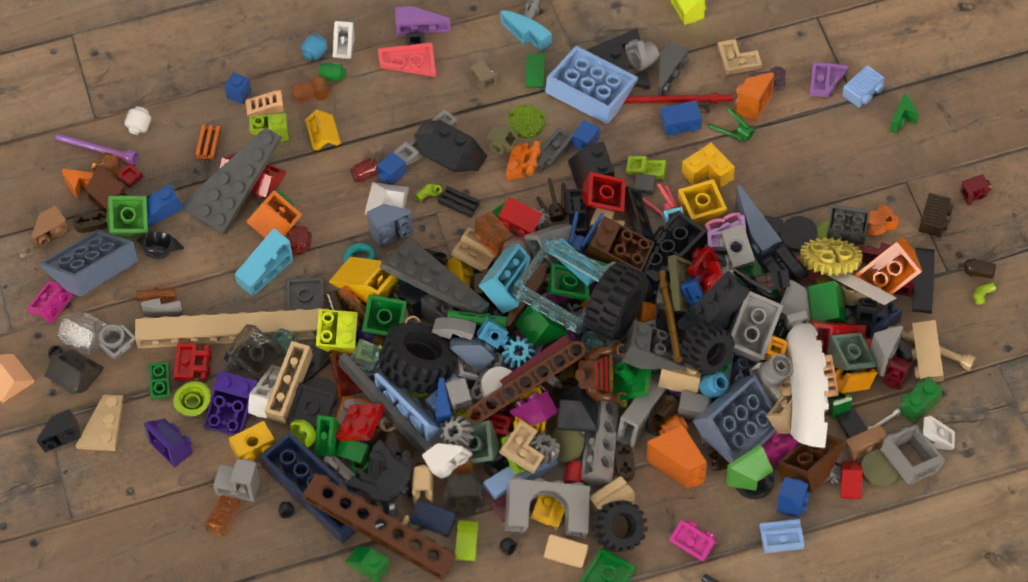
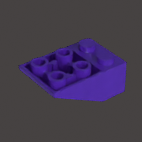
[203,370,259,436]

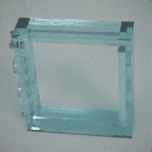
[512,236,608,334]

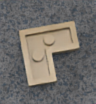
[717,39,762,75]
[499,421,545,474]

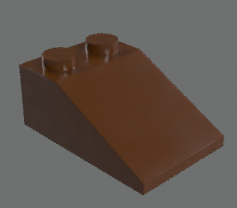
[777,435,846,493]

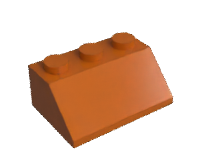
[854,237,922,305]

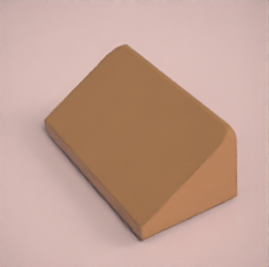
[846,425,887,461]

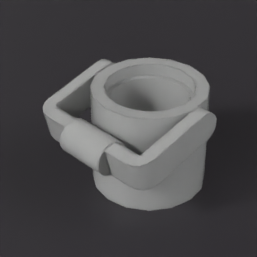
[625,39,660,71]
[99,324,135,359]

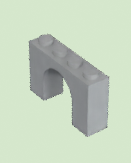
[505,476,590,538]

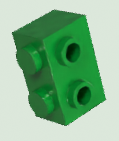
[900,377,943,424]

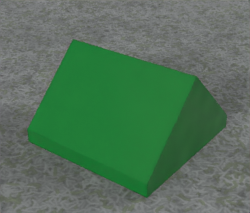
[546,263,589,300]
[807,281,847,323]
[362,294,407,336]
[515,302,568,348]

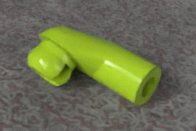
[414,184,443,202]
[973,282,996,305]

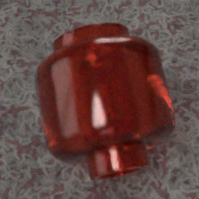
[287,226,312,255]

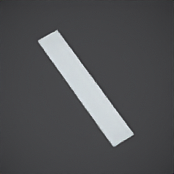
[824,272,896,305]

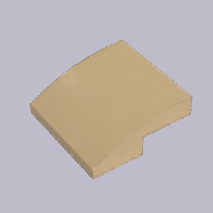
[451,227,502,272]

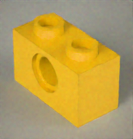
[228,421,275,461]

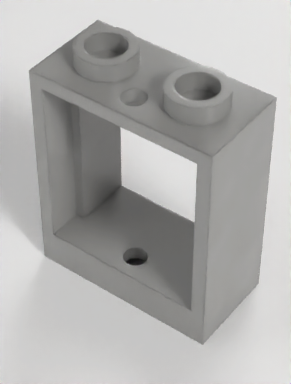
[880,425,945,485]

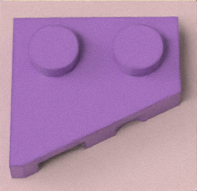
[809,62,848,98]

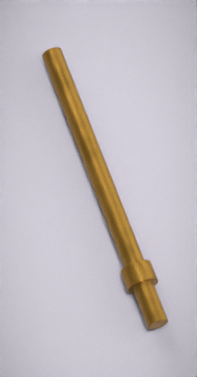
[658,270,682,362]

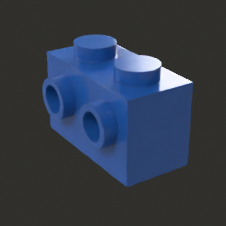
[660,101,702,136]
[777,477,810,519]

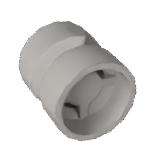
[757,354,793,388]

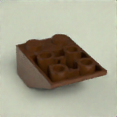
[584,216,655,272]

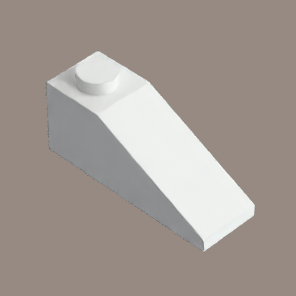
[248,365,281,418]

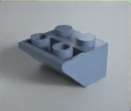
[367,204,413,248]

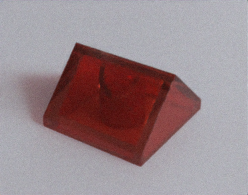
[329,350,363,398]

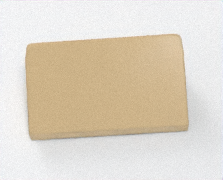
[544,534,588,569]

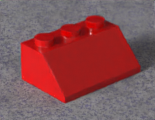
[219,153,287,199]

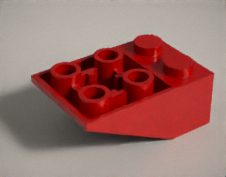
[809,320,866,355]

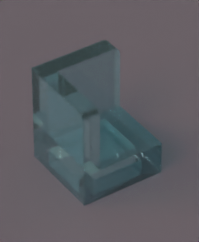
[350,339,381,373]

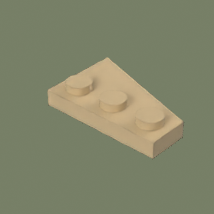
[75,395,124,451]

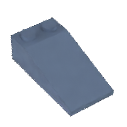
[735,185,782,269]

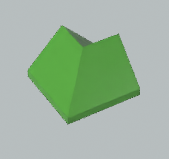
[106,196,148,238]
[726,445,773,491]

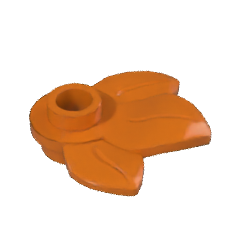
[866,205,899,236]

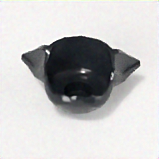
[137,232,184,260]

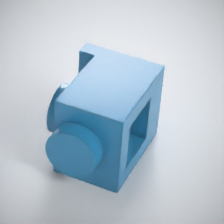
[477,317,509,349]

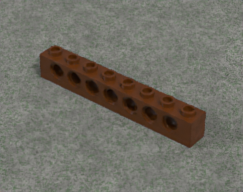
[301,474,456,581]

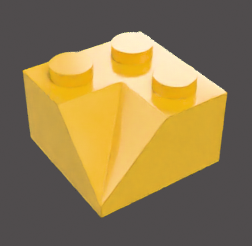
[678,179,727,228]

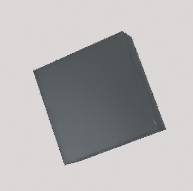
[634,173,655,194]

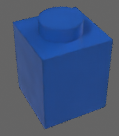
[225,72,252,104]
[572,120,600,151]
[377,152,407,185]

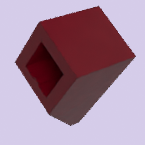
[883,355,912,390]

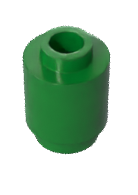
[319,63,346,82]

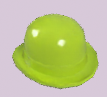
[173,381,211,416]

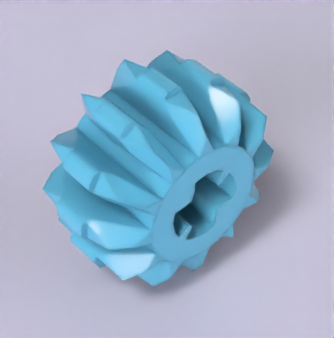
[502,336,536,369]

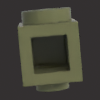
[486,126,519,154]

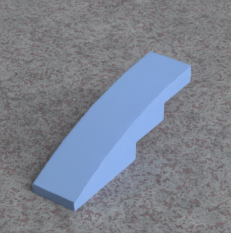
[483,459,559,500]

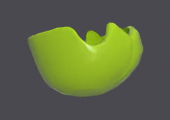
[290,419,316,449]

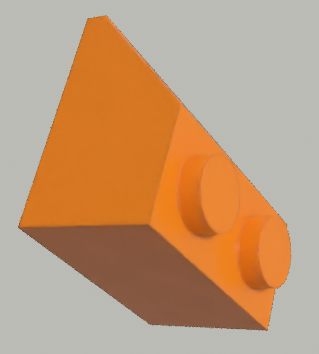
[735,72,775,121]

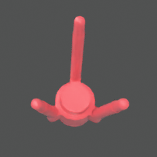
[642,183,679,218]

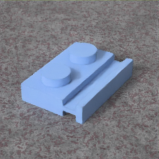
[759,519,805,553]

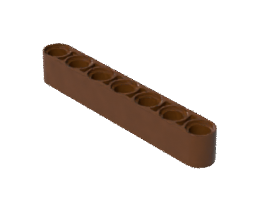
[466,341,586,424]

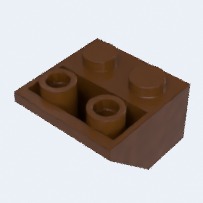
[86,165,127,212]

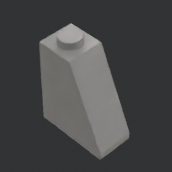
[524,225,577,268]

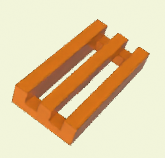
[195,124,221,160]

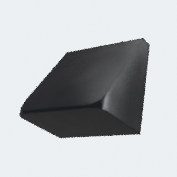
[406,33,425,45]

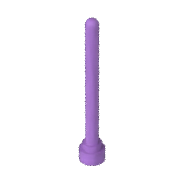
[55,134,138,166]

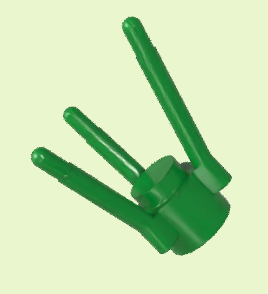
[708,107,755,141]

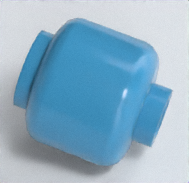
[300,33,327,61]
[699,372,729,398]

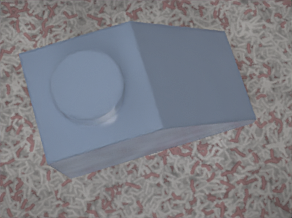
[450,337,495,373]

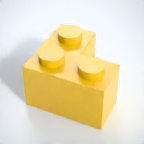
[681,142,735,189]

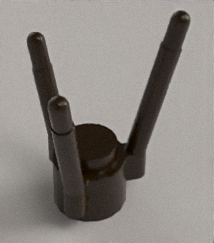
[536,178,567,222]

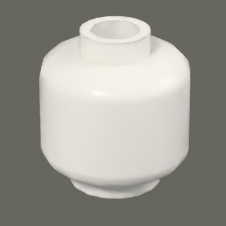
[124,106,151,135]

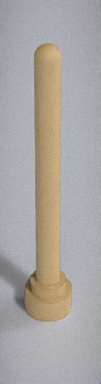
[887,326,976,371]

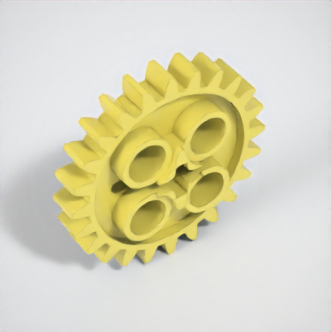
[799,237,863,276]

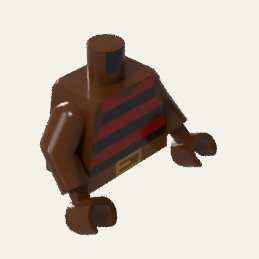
[575,342,626,404]

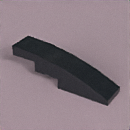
[566,188,589,255]
[912,248,935,314]

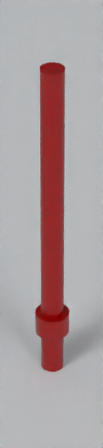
[624,93,733,104]

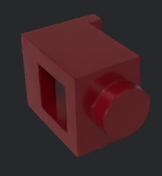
[960,174,992,206]

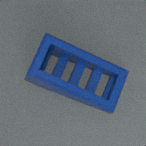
[435,378,452,423]

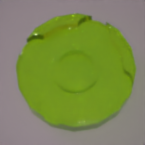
[508,105,545,138]

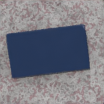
[411,500,456,537]

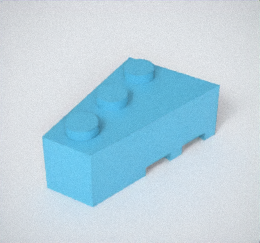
[235,228,293,297]
[478,243,531,314]

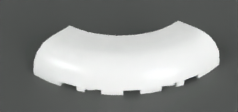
[785,323,829,448]

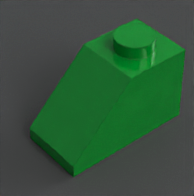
[345,546,390,582]

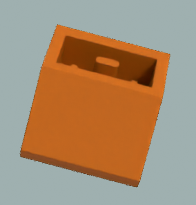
[246,190,303,239]

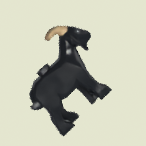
[346,440,413,529]

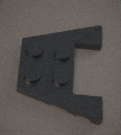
[587,29,650,90]

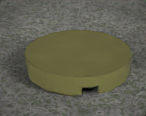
[552,428,584,463]
[861,449,900,487]

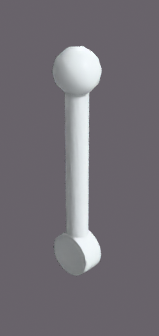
[867,409,901,430]

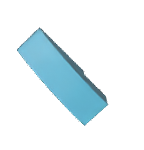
[500,10,552,52]

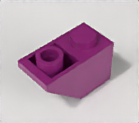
[510,391,558,425]

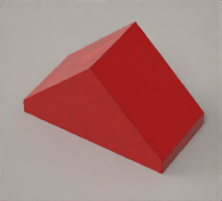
[841,461,863,499]

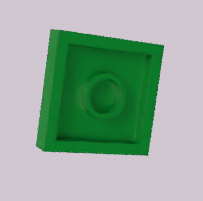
[611,362,652,401]

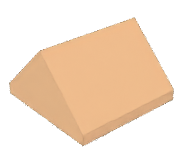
[0,354,35,403]

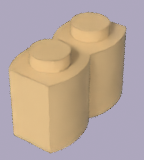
[412,465,434,506]

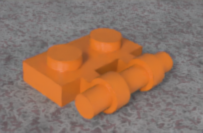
[505,141,541,180]

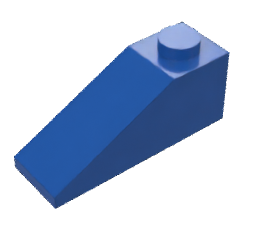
[146,184,184,228]

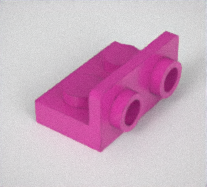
[26,280,73,324]
[762,433,800,468]
[669,519,719,562]

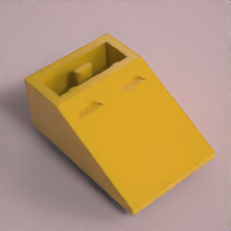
[329,257,399,303]

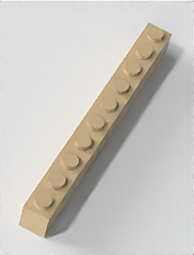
[135,308,329,349]

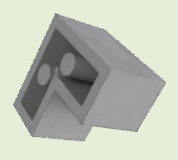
[213,459,260,502]

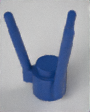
[567,211,604,255]

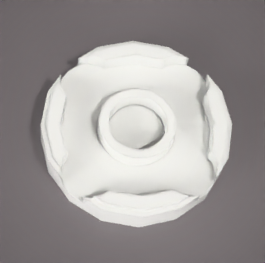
[480,367,512,406]

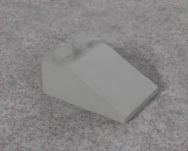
[727,291,783,362]

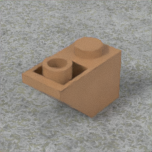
[32,205,69,249]

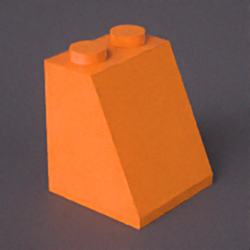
[647,425,707,489]

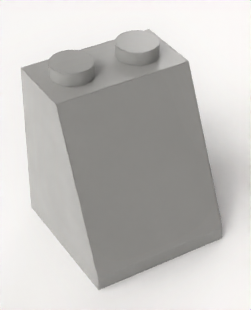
[778,280,811,323]

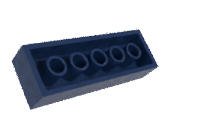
[260,432,367,544]

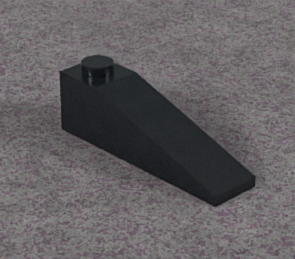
[642,210,708,283]

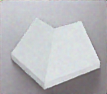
[365,182,409,215]

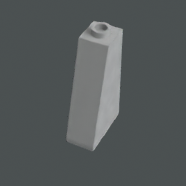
[616,373,669,450]

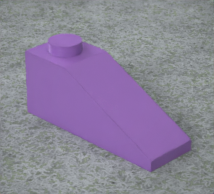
[395,6,451,35]

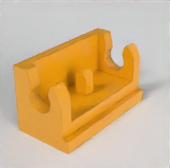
[836,368,877,394]

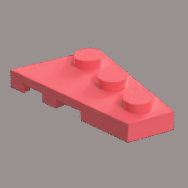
[378,43,436,77]

